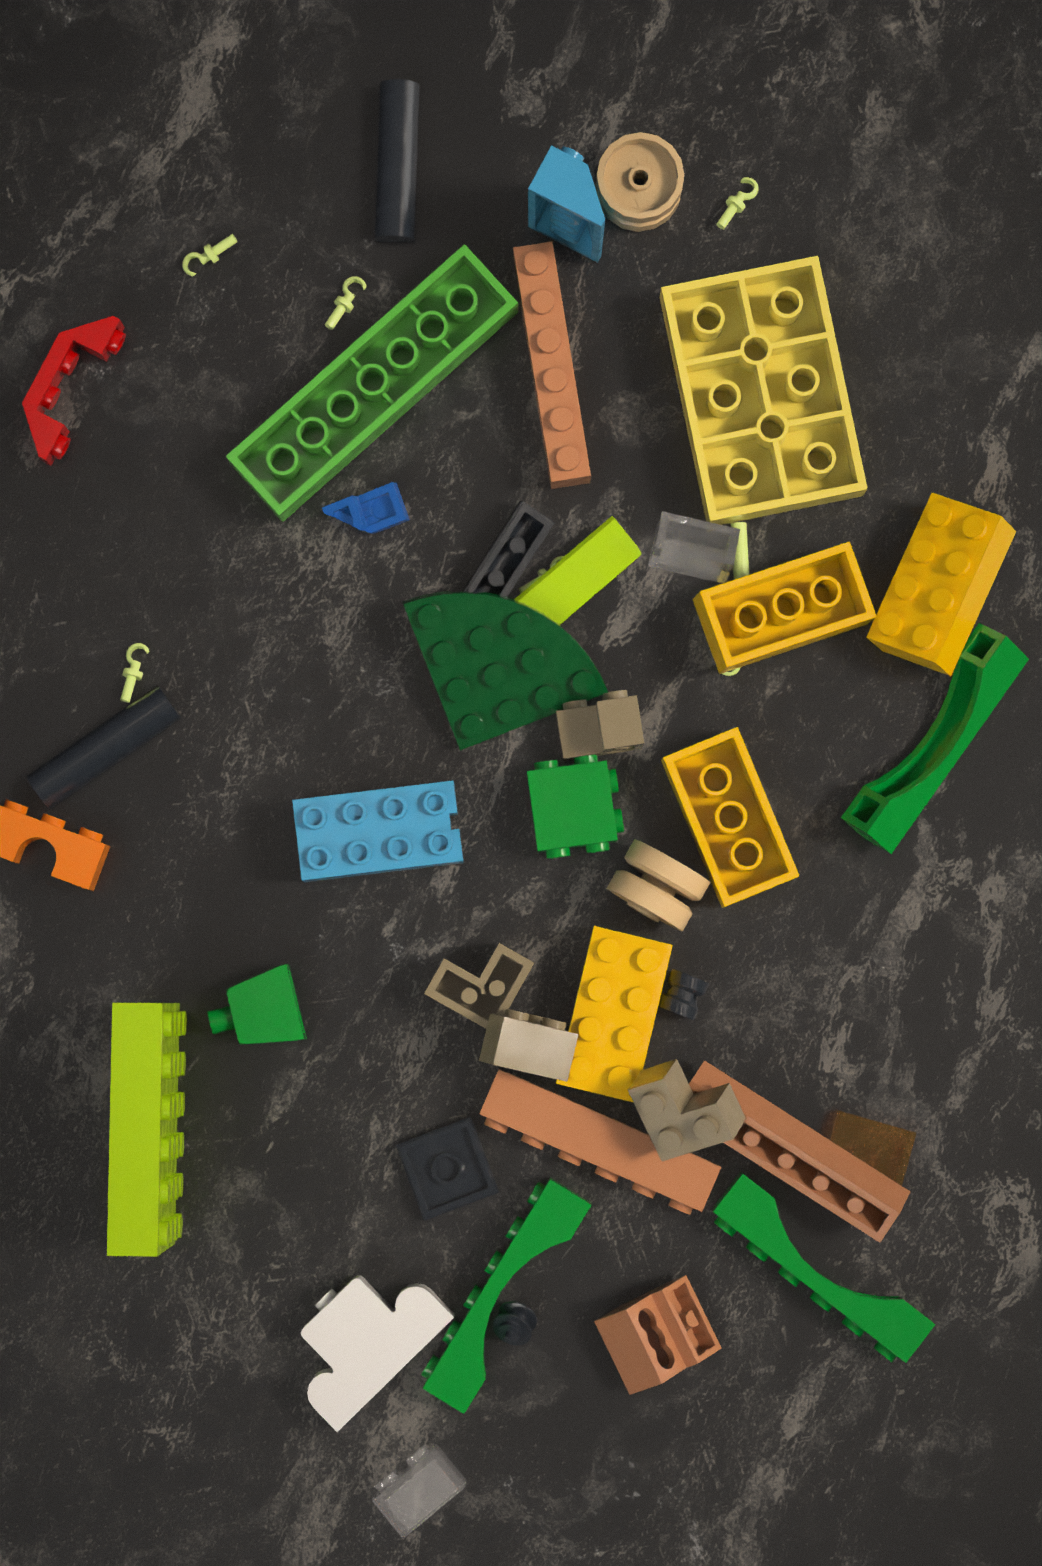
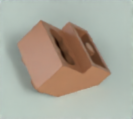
[594,1275,721,1395]

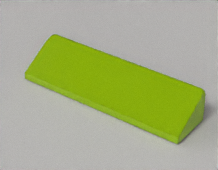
[514,516,642,625]

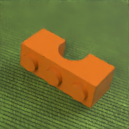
[0,799,110,891]

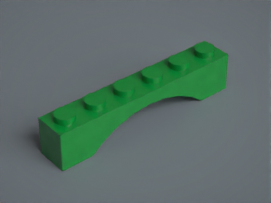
[841,623,1029,854]
[711,1172,936,1363]
[421,1178,591,1414]

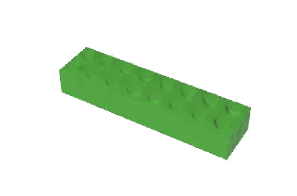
[226,244,518,522]

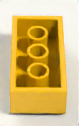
[866,493,1016,676]
[693,541,877,674]
[661,727,799,908]
[556,926,673,1103]

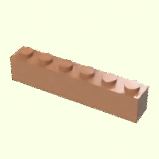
[513,241,591,489]
[689,1061,910,1242]
[479,1069,721,1215]

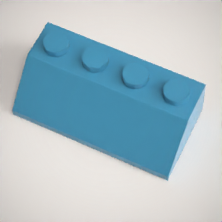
[528,146,605,263]

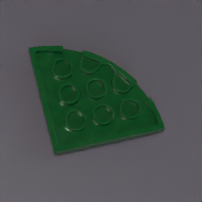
[402,591,608,750]

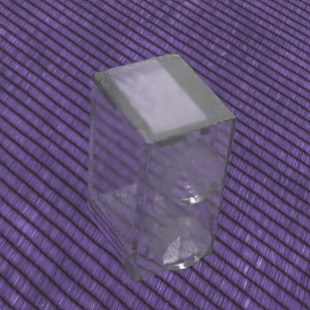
[648,511,740,583]
[372,1443,467,1539]

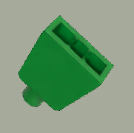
[208,964,307,1045]

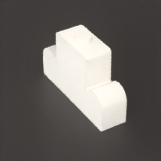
[301,1275,455,1432]

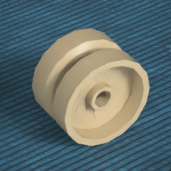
[595,132,685,232]
[606,839,710,932]

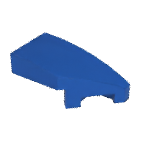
[322,482,410,534]

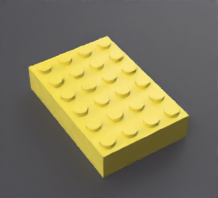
[659,256,867,528]

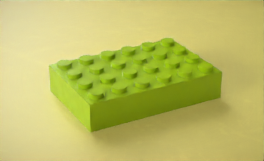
[107,1003,187,1257]

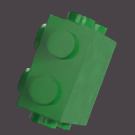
[527,755,624,859]

